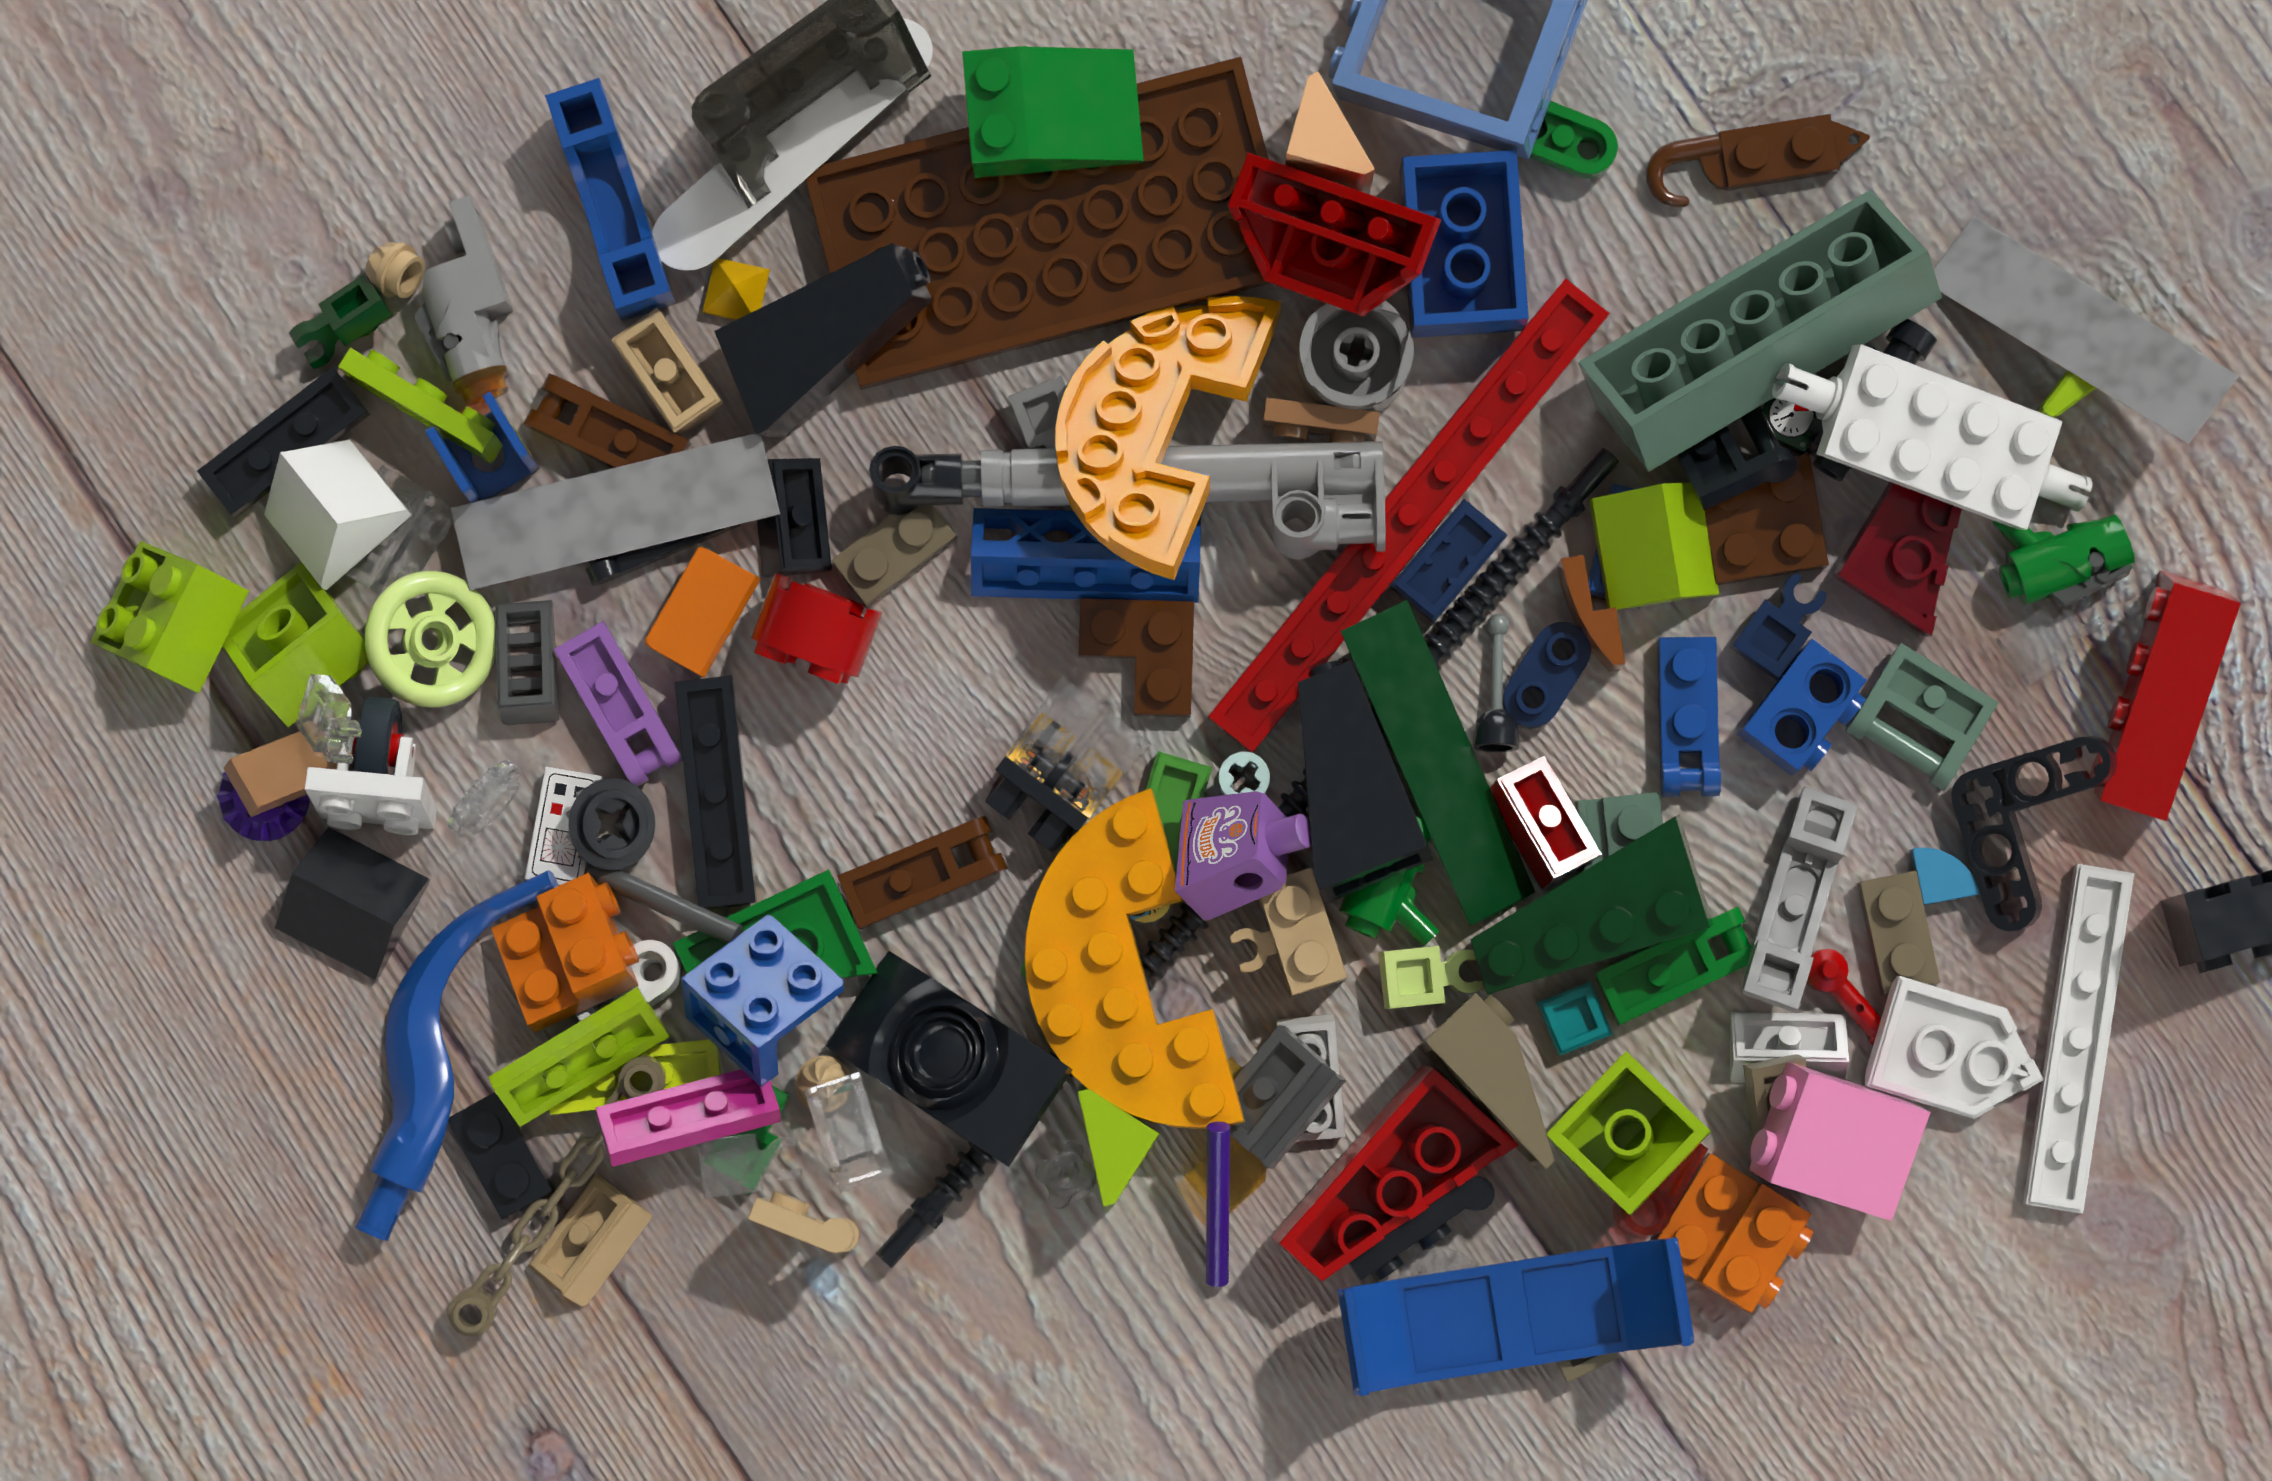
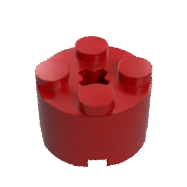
[751,573,882,684]

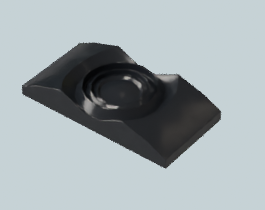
[826,951,1073,1167]

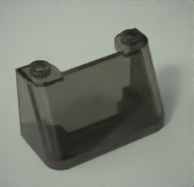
[692,0,932,209]

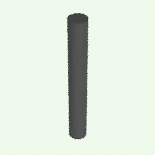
[584,863,743,944]

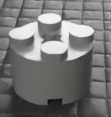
[1297,301,1414,412]

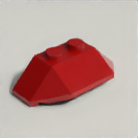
[1228,152,1441,316]

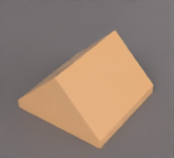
[1285,71,1375,194]

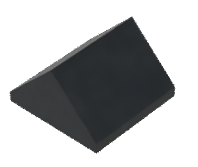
[275,827,431,981]

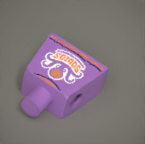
[1175,791,1312,921]

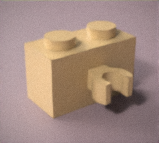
[1229,867,1347,998]

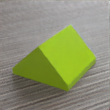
[1589,483,1719,611]
[1078,1089,1159,1207]

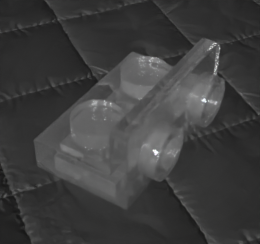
[344,465,453,595]

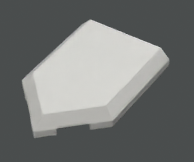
[1865,975,2044,1119]

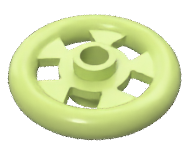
[365,571,496,708]

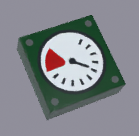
[1762,398,1816,455]

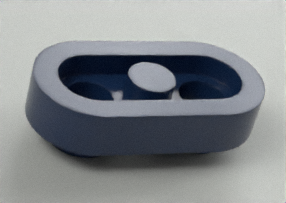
[1502,622,1591,729]

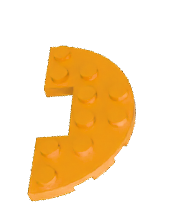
[1055,296,1281,580]
[1025,788,1245,1129]

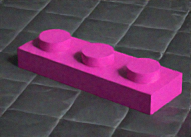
[596,1069,781,1167]

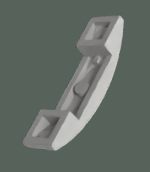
[1741,786,1858,1013]

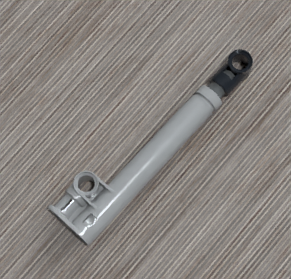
[869,441,1386,560]

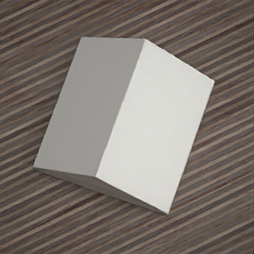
[264,440,412,590]

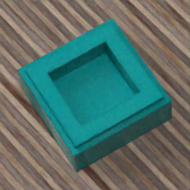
[1536,981,1612,1056]

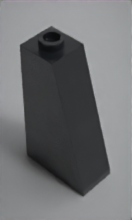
[714,243,932,439]
[1298,660,1434,903]

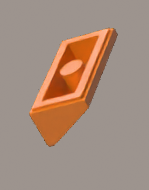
[644,547,761,678]

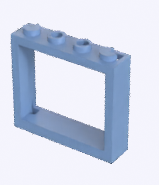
[1328,0,1588,160]

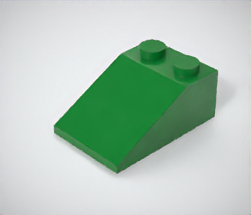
[962,46,1144,178]

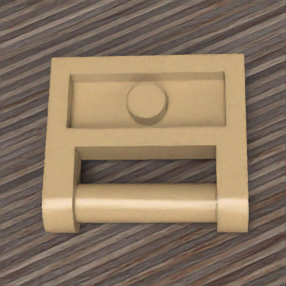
[748,1191,860,1253]

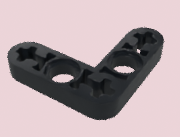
[1951,736,2117,932]

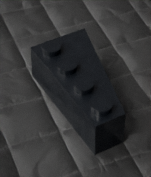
[2160,870,2272,974]

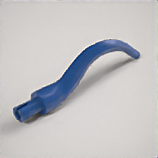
[355,870,558,1241]

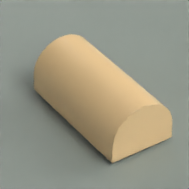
[611,307,723,434]

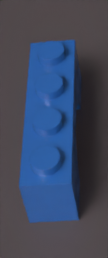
[545,78,676,321]

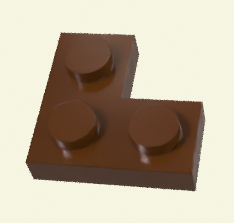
[1079,598,1194,717]

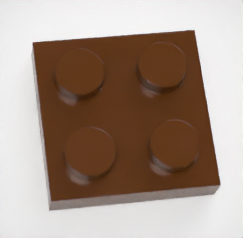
[1705,454,1829,585]

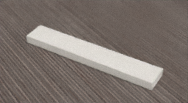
[2023,864,2134,1214]

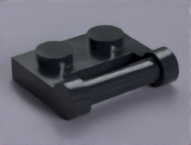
[1676,406,1797,510]

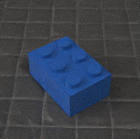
[1399,150,1529,338]

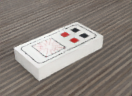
[525,767,604,886]

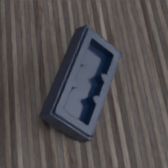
[1390,499,1508,624]

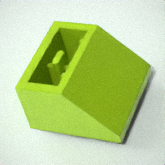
[90,541,249,693]

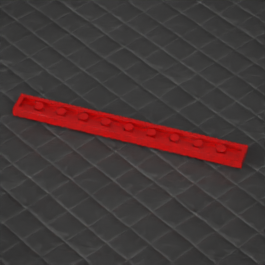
[1208,278,1610,753]

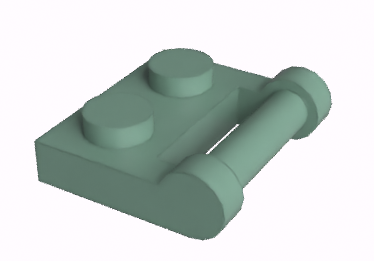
[1845,643,1999,791]

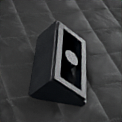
[757,458,832,577]

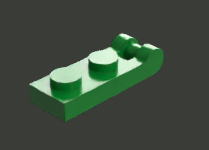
[1593,906,1752,1026]

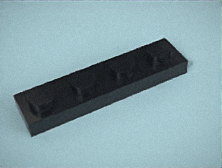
[675,675,757,909]

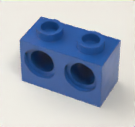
[1737,639,1867,776]

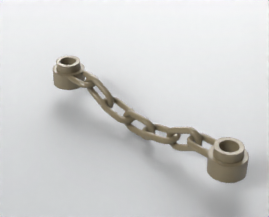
[448,1055,666,1337]

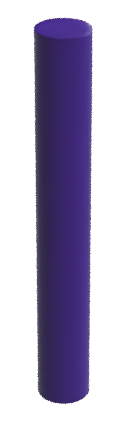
[1206,1121,1230,1287]

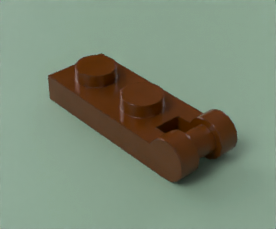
[523,373,691,468]
[837,816,1008,930]

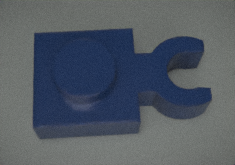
[1730,573,1827,680]

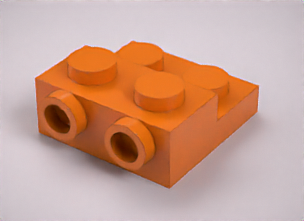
[491,872,639,1033]
[1655,1153,1814,1313]

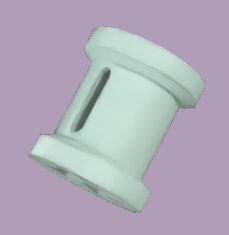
[1218,752,1270,795]

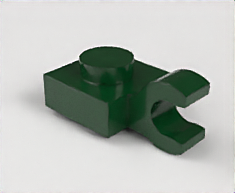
[289,273,392,369]

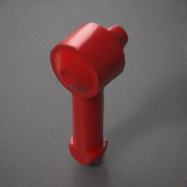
[1806,949,1881,1045]

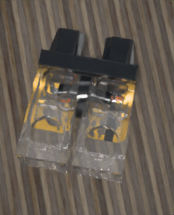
[985,676,1151,853]

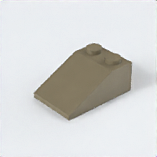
[1419,993,1555,1171]

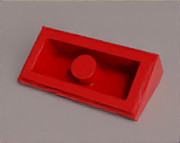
[1490,756,1601,889]

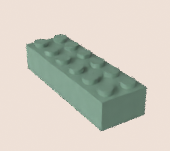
[1578,190,1942,472]

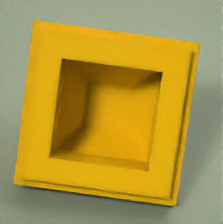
[702,258,770,320]

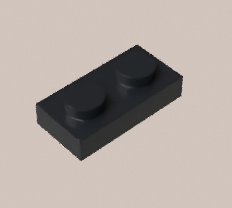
[448,1092,554,1220]

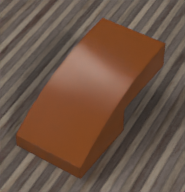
[1557,555,1625,672]

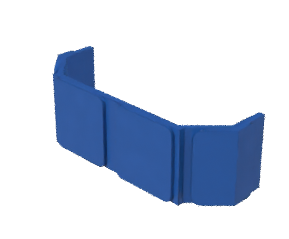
[1337,1237,1694,1396]

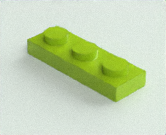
[338,347,503,465]
[488,987,669,1127]

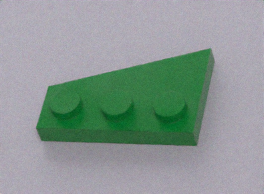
[673,869,878,978]

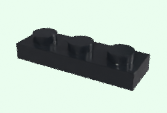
[197,367,371,518]

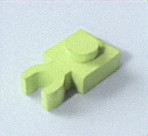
[1378,946,1483,1009]

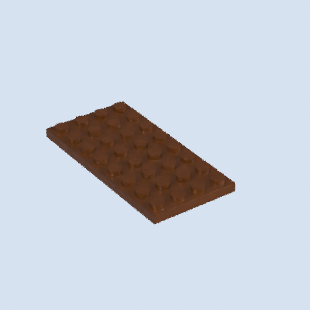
[805,57,1272,390]

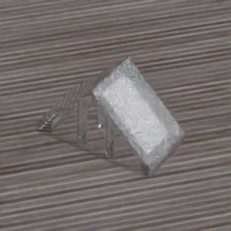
[805,1072,895,1193]

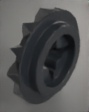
[565,778,655,870]

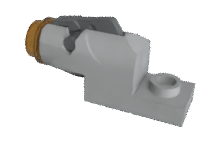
[414,195,513,405]

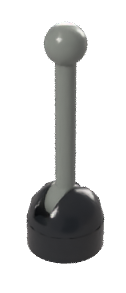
[1473,614,1519,752]

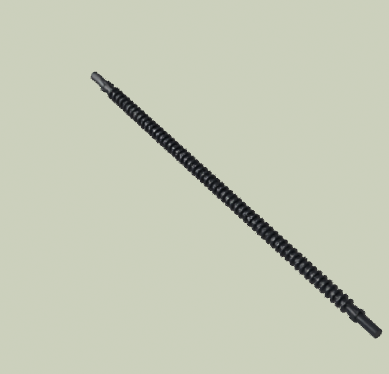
[876,448,1619,1268]

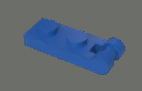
[1657,637,1721,797]

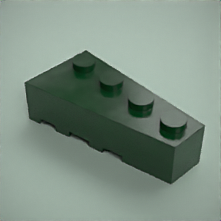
[1470,814,1713,995]

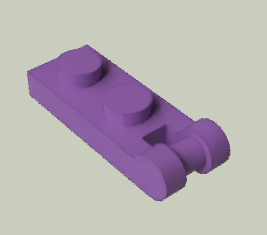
[554,621,683,787]

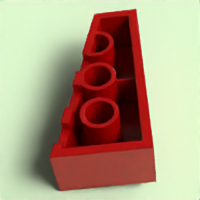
[2090,570,2241,821]
[1271,1065,1519,1281]

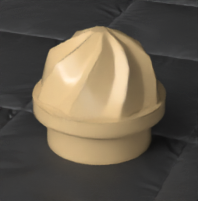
[366,242,425,298]
[795,1056,853,1113]

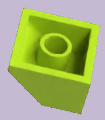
[223,562,369,727]
[1547,1051,1711,1216]

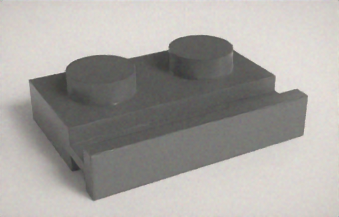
[1230,1025,1347,1169]

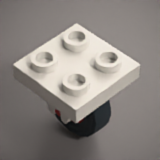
[305,697,437,835]

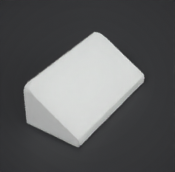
[1730,1012,1849,1083]

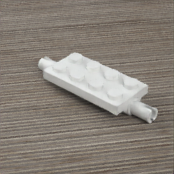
[1772,344,2092,530]

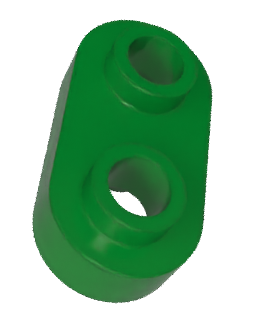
[1530,101,1618,179]

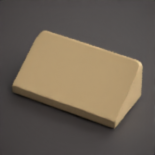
[528,1173,652,1307]

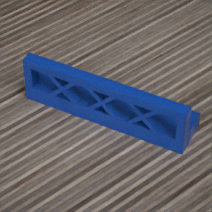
[971,508,1201,603]

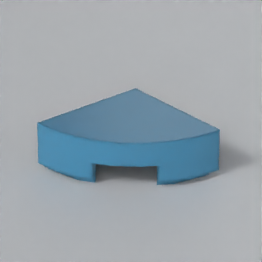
[1909,848,1980,905]

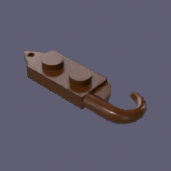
[1646,114,1870,207]

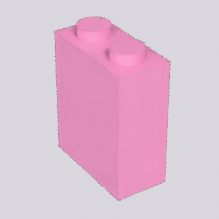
[1749,1061,1931,1221]

